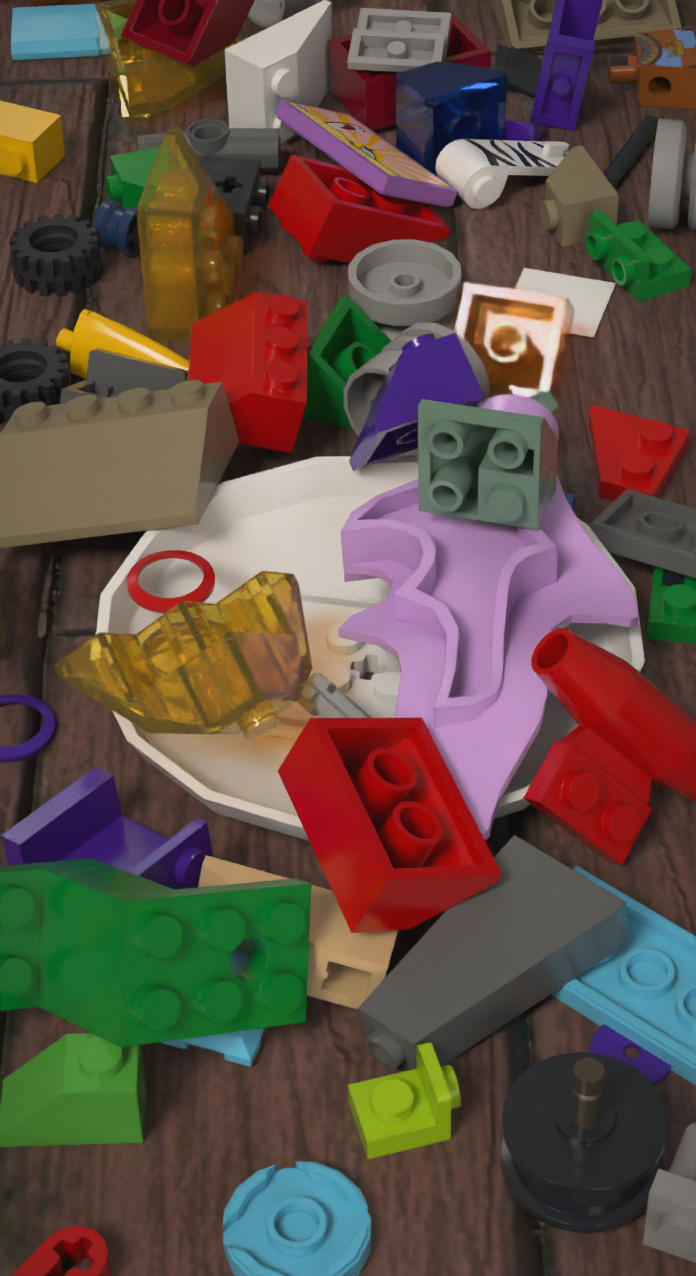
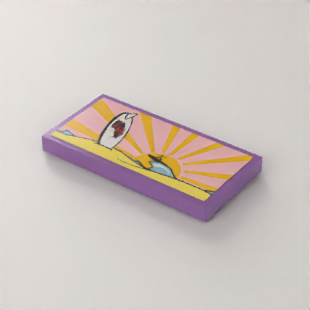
[275,99,458,207]

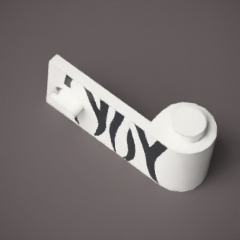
[435,139,569,209]

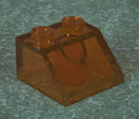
[455,282,575,398]

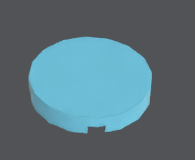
[223,1161,371,1276]

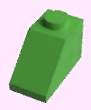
[0,1033,146,1147]

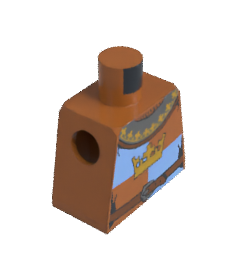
[607,26,696,109]

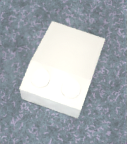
[225,0,332,144]

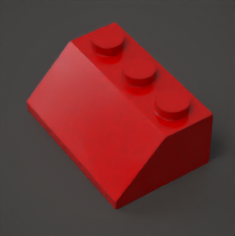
[187,292,308,453]
[278,717,502,933]

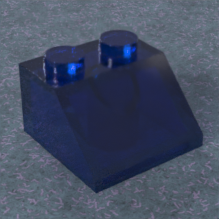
[396,61,507,177]

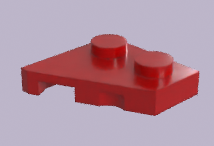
[588,405,690,501]

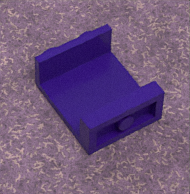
[530,0,603,131]
[1,766,213,890]

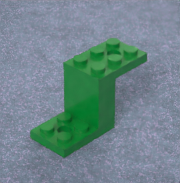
[0,858,311,1047]

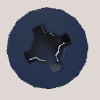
[92,200,151,257]

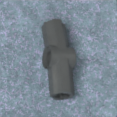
[137,118,281,179]

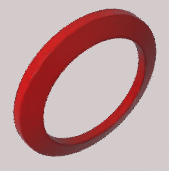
[127,550,215,613]

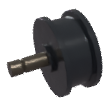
[500,1052,668,1233]

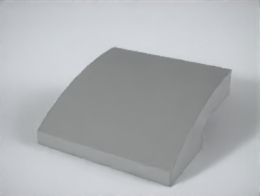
[347,8,452,75]

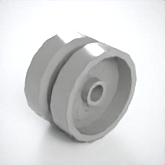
[648,118,696,231]
[348,239,461,341]

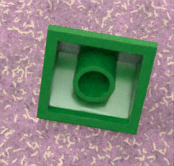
[304,294,392,430]

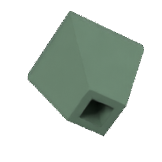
[418,399,558,530]

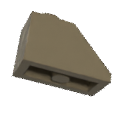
[539,145,619,247]

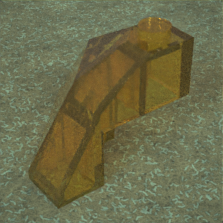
[54,570,313,739]

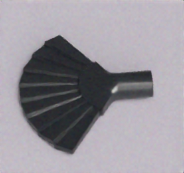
[490,43,543,98]

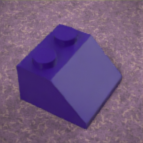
[349,332,484,471]

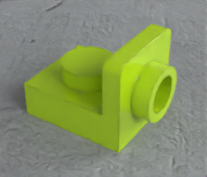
[348,1042,461,1160]

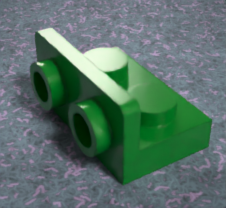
[585,209,692,302]

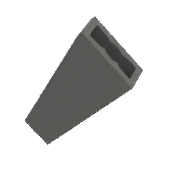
[358,835,628,1071]

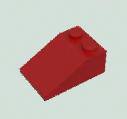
[268,154,451,263]

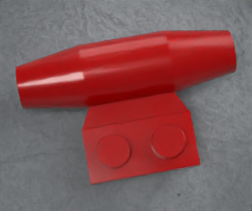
[523,628,696,865]

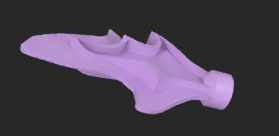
[338,394,638,840]

